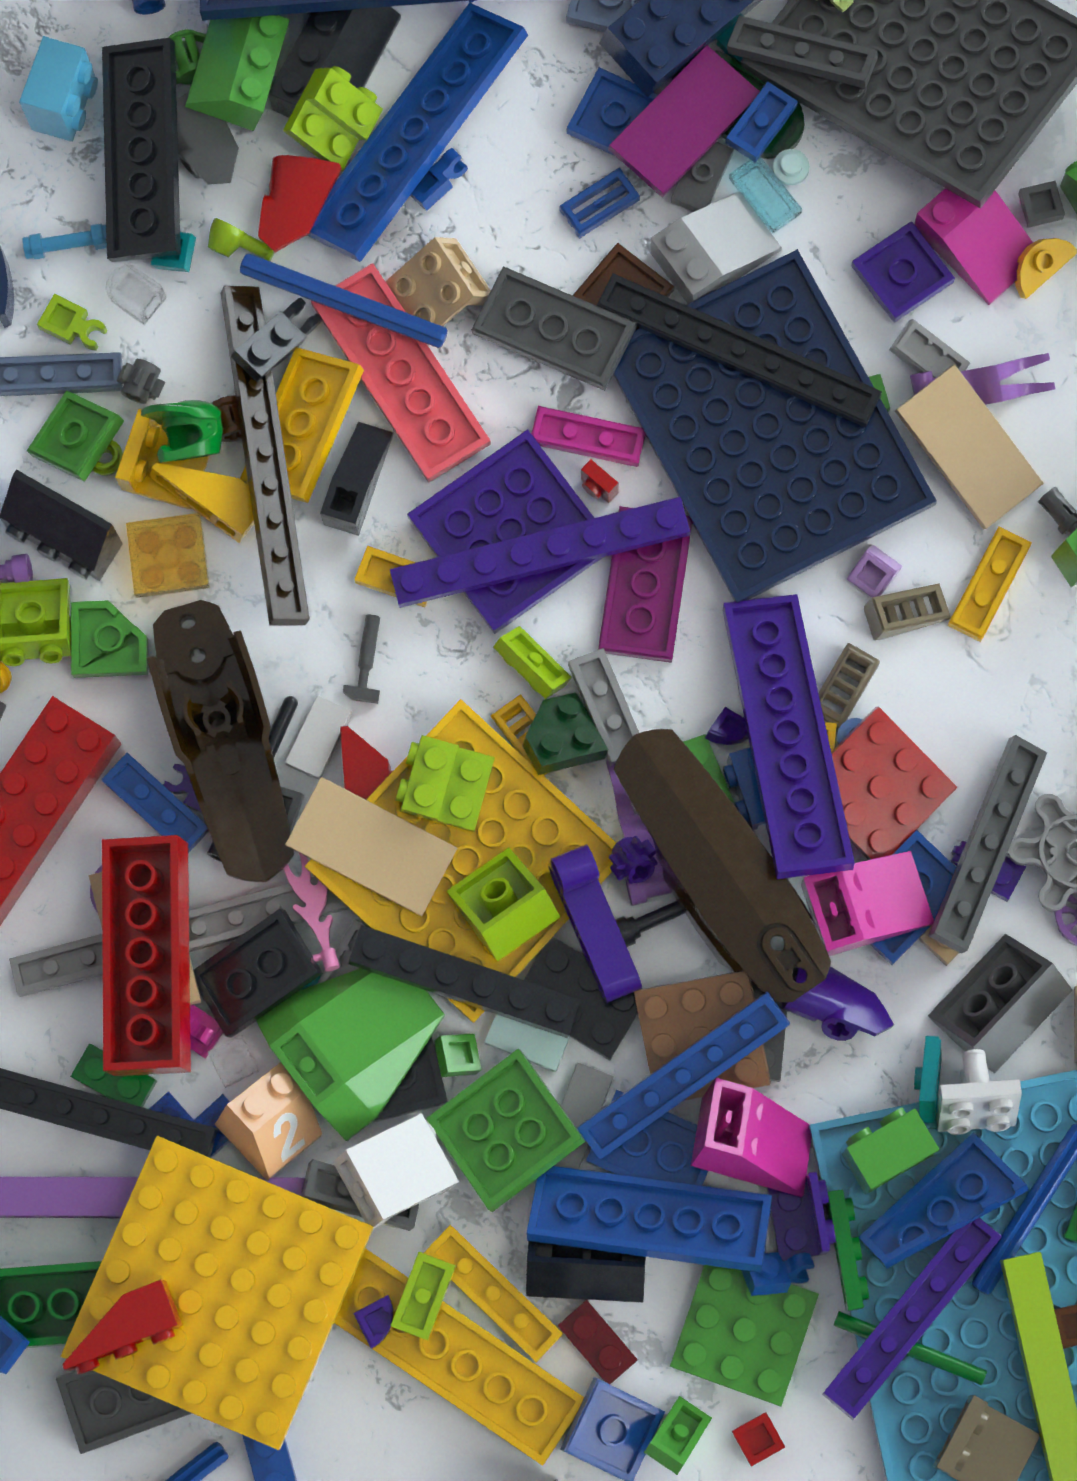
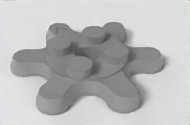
[1008,794,1077,912]

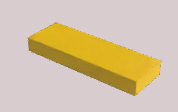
[947,526,1032,642]

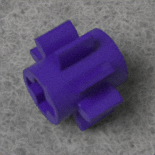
[609,836,658,884]

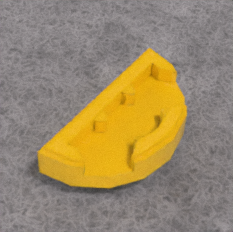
[1015,238,1077,299]

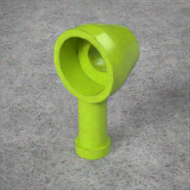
[208,218,275,261]

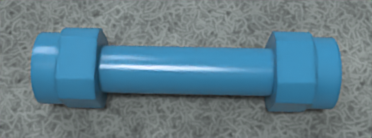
[22,223,107,260]

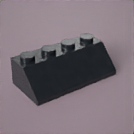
[269,7,401,118]

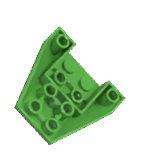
[256,968,445,1141]

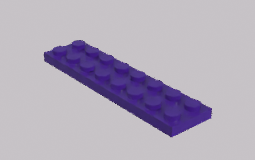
[722,594,855,879]

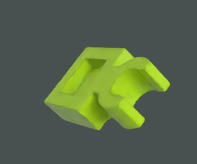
[37,293,108,351]

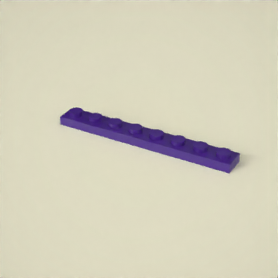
[390,497,690,608]

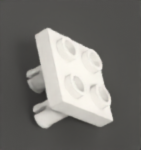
[936,1049,1022,1135]

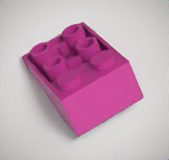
[801,851,934,956]
[691,1078,812,1197]

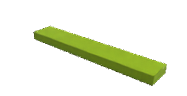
[1000,1252,1077,1481]

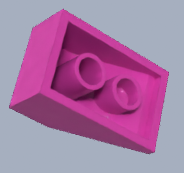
[914,188,1033,305]

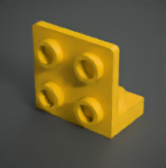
[115,409,210,509]

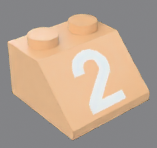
[215,1062,322,1181]

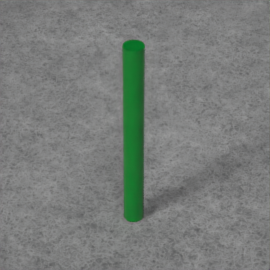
[833,1311,987,1385]

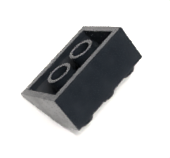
[0,469,123,581]
[526,1241,646,1303]

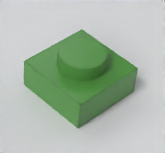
[434,1034,482,1077]

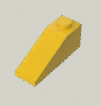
[149,462,254,543]

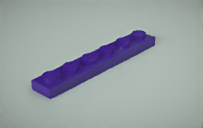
[822,1218,1002,1420]

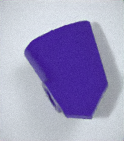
[782,966,894,1041]

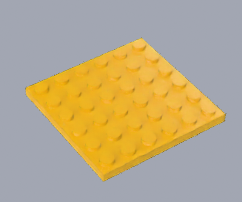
[304,699,616,1023]
[60,1136,374,1450]

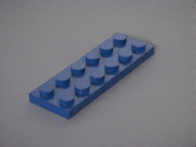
[526,1166,772,1273]

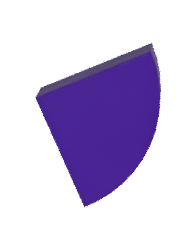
[705,707,748,745]
[353,1295,393,1349]

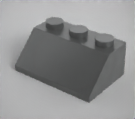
[928,933,1073,1074]

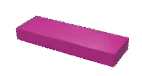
[531,406,645,467]

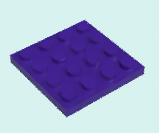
[407,429,603,634]

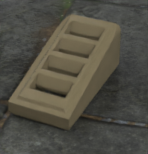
[864,583,951,641]
[819,643,880,729]

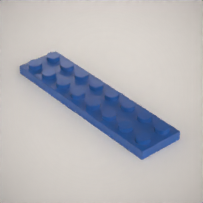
[307,2,528,262]

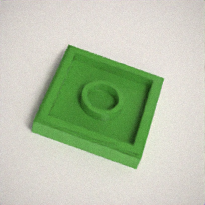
[27,390,124,482]

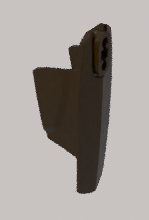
[147,600,294,882]
[613,729,831,1002]

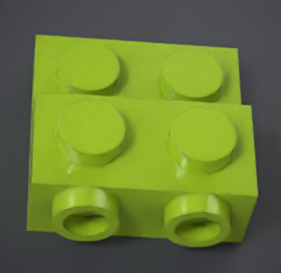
[283,66,383,171]
[0,578,71,666]
[395,735,495,832]

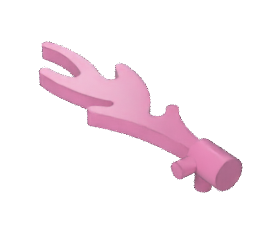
[284,853,340,972]

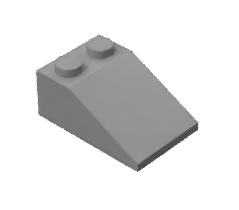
[650,191,782,304]

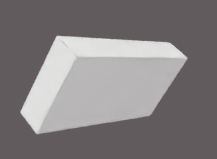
[285,696,352,780]

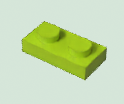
[493,626,572,699]
[391,1252,456,1341]

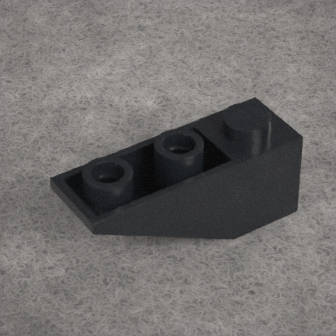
[320,422,394,536]

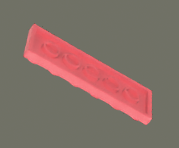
[311,263,491,483]

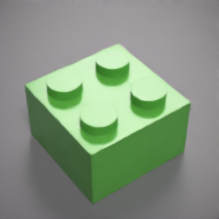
[842,1107,940,1195]

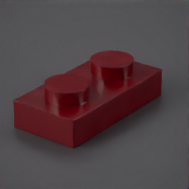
[557,1300,638,1384]

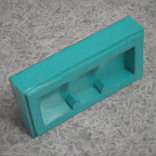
[914,1036,942,1123]

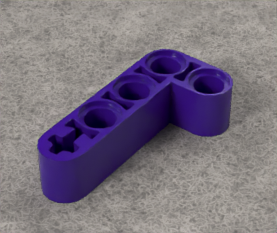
[548,844,642,1003]

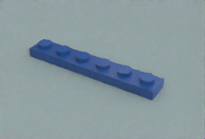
[577,991,790,1160]

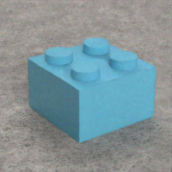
[19,36,98,142]

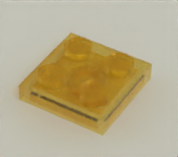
[126,513,210,598]

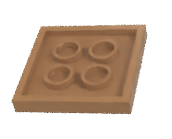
[634,971,771,1100]

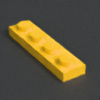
[424,1225,563,1363]

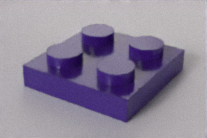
[851,221,955,323]

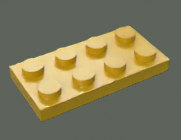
[240,347,364,503]

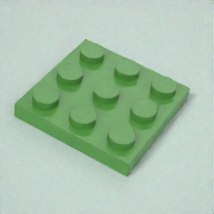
[426,1048,586,1212]
[670,1265,819,1407]

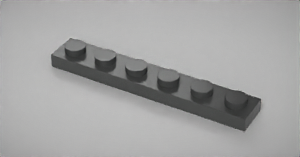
[928,735,1048,954]

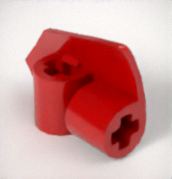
[258,155,342,253]

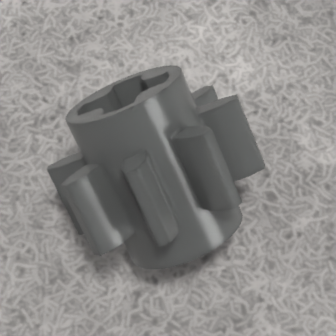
[116,358,166,404]

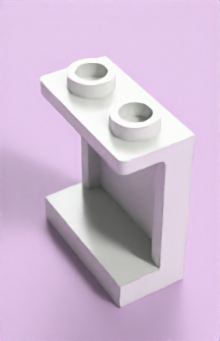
[333,1113,459,1228]

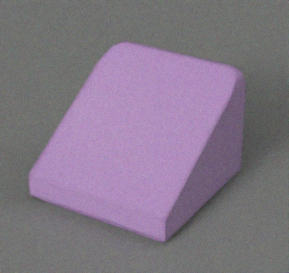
[847,545,902,597]

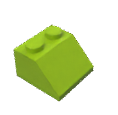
[447,847,560,961]

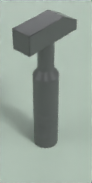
[343,614,380,704]

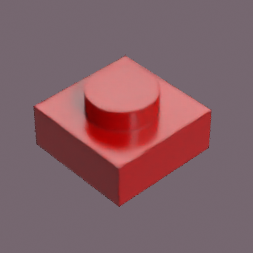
[581,459,619,503]
[732,1412,785,1467]

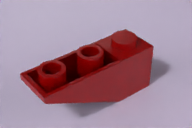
[62,1279,183,1375]

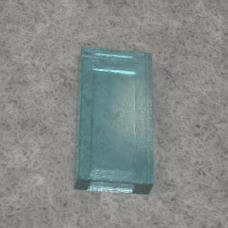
[729,156,802,234]

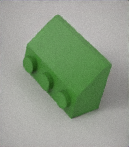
[185,15,290,131]

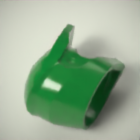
[141,400,223,463]

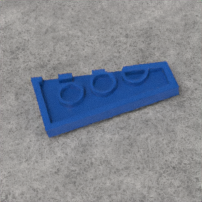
[858,1132,1029,1269]

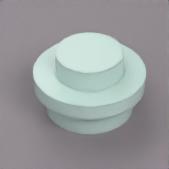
[773,149,810,185]

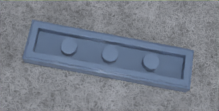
[0,352,123,396]

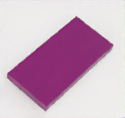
[608,45,760,198]
[598,506,692,663]

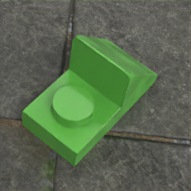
[644,1396,712,1475]

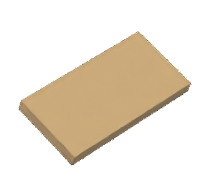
[894,365,1044,530]
[285,777,457,917]

